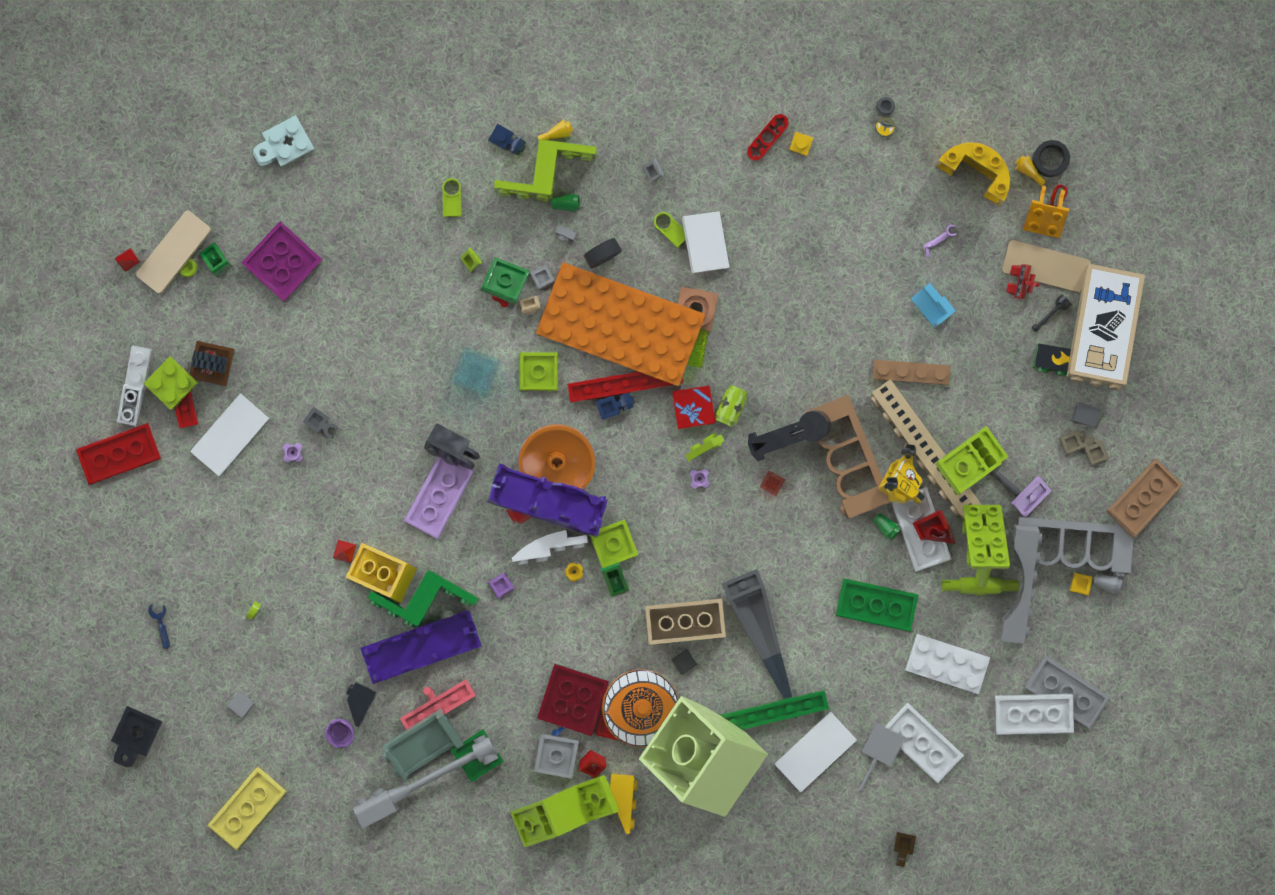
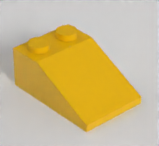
[345,543,417,603]

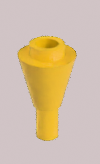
[538,119,573,140]
[1015,155,1046,186]

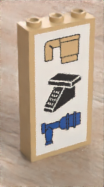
[1066,263,1145,391]

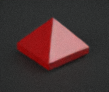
[333,540,356,563]

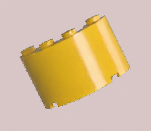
[935,142,1010,207]

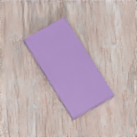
[404,457,474,539]

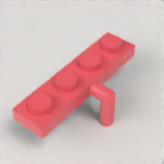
[400,679,476,730]

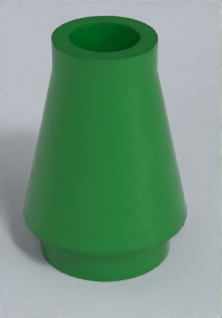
[552,193,580,212]
[873,513,901,541]

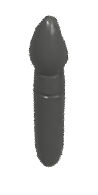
[990,468,1021,497]

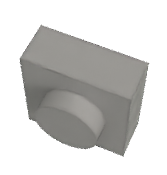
[556,225,577,243]

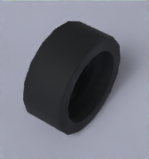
[1033,140,1070,178]
[584,238,622,268]

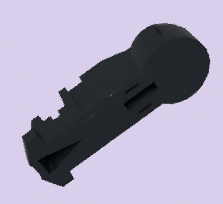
[748,410,832,461]

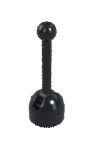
[1032,294,1072,332]

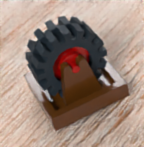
[189,341,235,387]

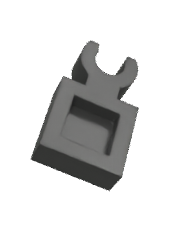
[303,406,339,438]

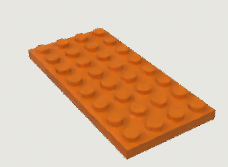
[536,262,706,387]

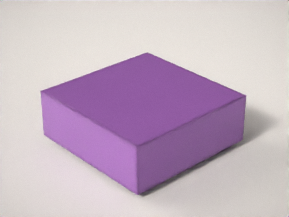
[488,573,515,599]

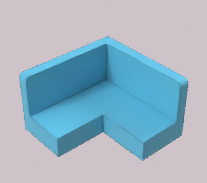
[911,283,956,328]

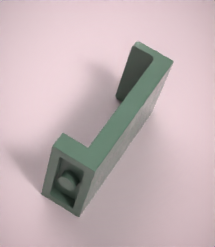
[382,709,464,781]

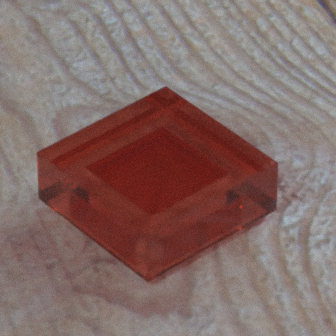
[760,471,786,496]

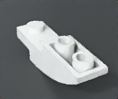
[117,346,152,426]
[512,530,588,565]

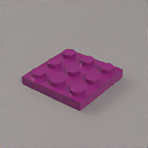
[242,221,323,302]

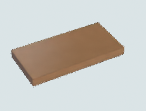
[1106,458,1183,538]

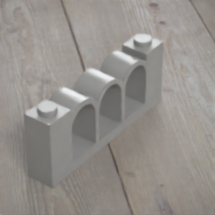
[1013,517,1133,577]

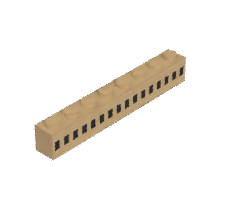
[871,379,981,518]

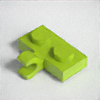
[685,433,724,462]

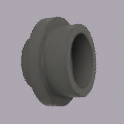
[876,97,895,116]

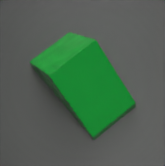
[200,242,232,277]
[601,562,629,597]

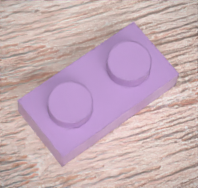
[1011,476,1052,518]

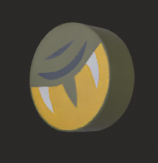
[875,117,895,137]

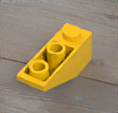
[610,773,638,834]

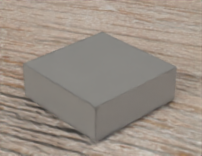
[530,264,555,290]
[227,691,255,718]

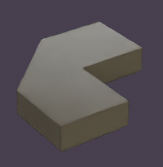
[1059,431,1109,466]

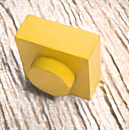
[789,132,813,156]

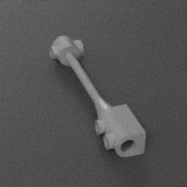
[353,735,498,829]

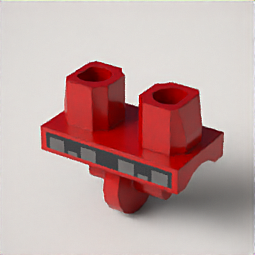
[1006,264,1040,299]

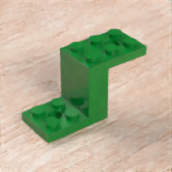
[367,570,480,628]

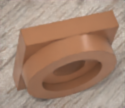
[678,287,718,332]

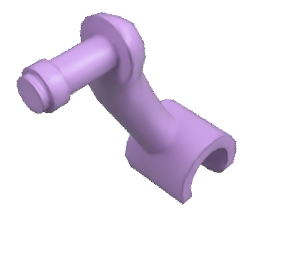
[923,225,956,257]

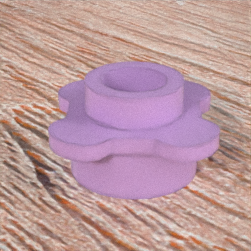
[283,443,303,462]
[690,469,710,489]

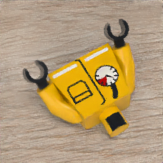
[878,444,925,504]

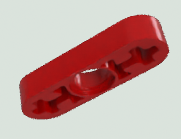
[747,114,789,161]

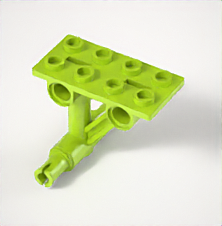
[941,505,1019,596]

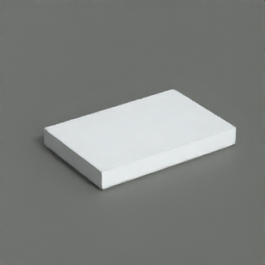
[682,211,730,274]

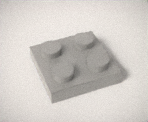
[534,733,579,779]

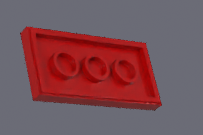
[76,423,161,485]

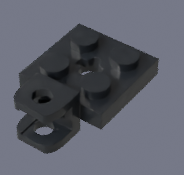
[111,706,163,767]

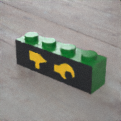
[1033,343,1071,376]

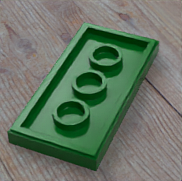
[835,578,919,632]

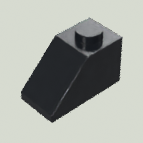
[346,682,377,727]

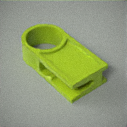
[442,178,462,217]
[654,212,686,249]

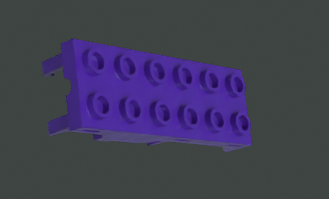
[487,463,608,537]
[360,610,482,684]

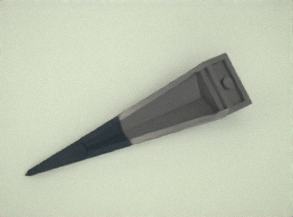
[721,569,797,719]

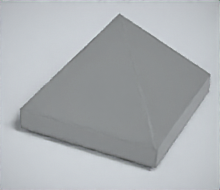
[643,158,664,183]

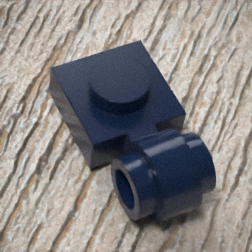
[488,124,526,156]
[596,393,635,420]

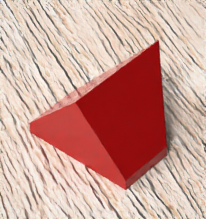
[912,509,955,544]

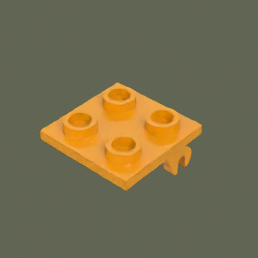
[1023,185,1069,239]

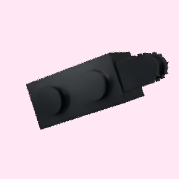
[424,423,480,470]

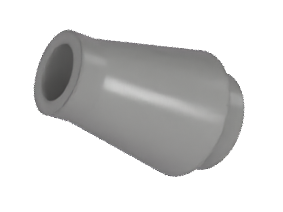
[1093,574,1123,595]

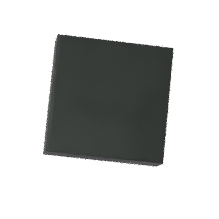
[671,649,697,675]

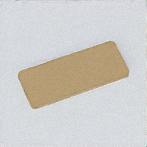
[136,210,212,294]
[1002,240,1091,293]

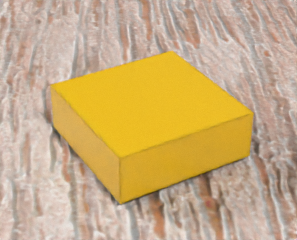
[1069,572,1093,596]

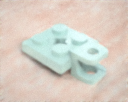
[253,115,314,167]

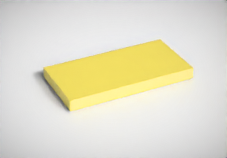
[207,767,287,850]

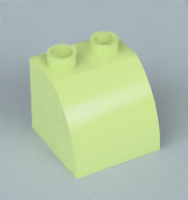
[639,696,768,817]

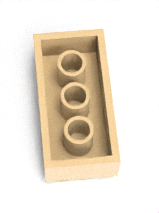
[645,599,726,645]

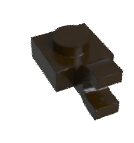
[893,832,916,867]

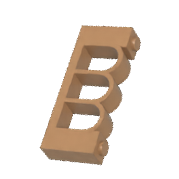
[805,395,890,519]

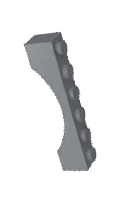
[1000,525,1042,644]

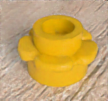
[565,563,583,582]

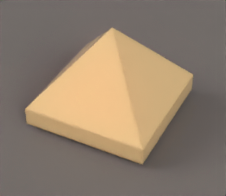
[519,296,541,314]

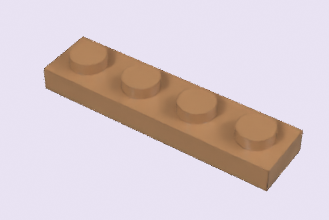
[872,360,951,385]

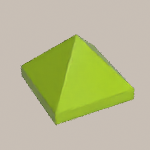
[460,248,482,272]

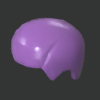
[325,719,355,748]

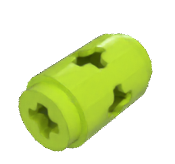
[715,384,748,427]

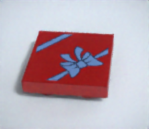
[672,385,716,429]

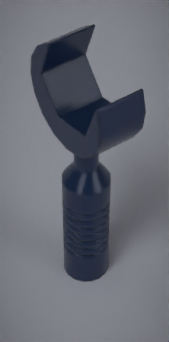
[148,604,171,648]

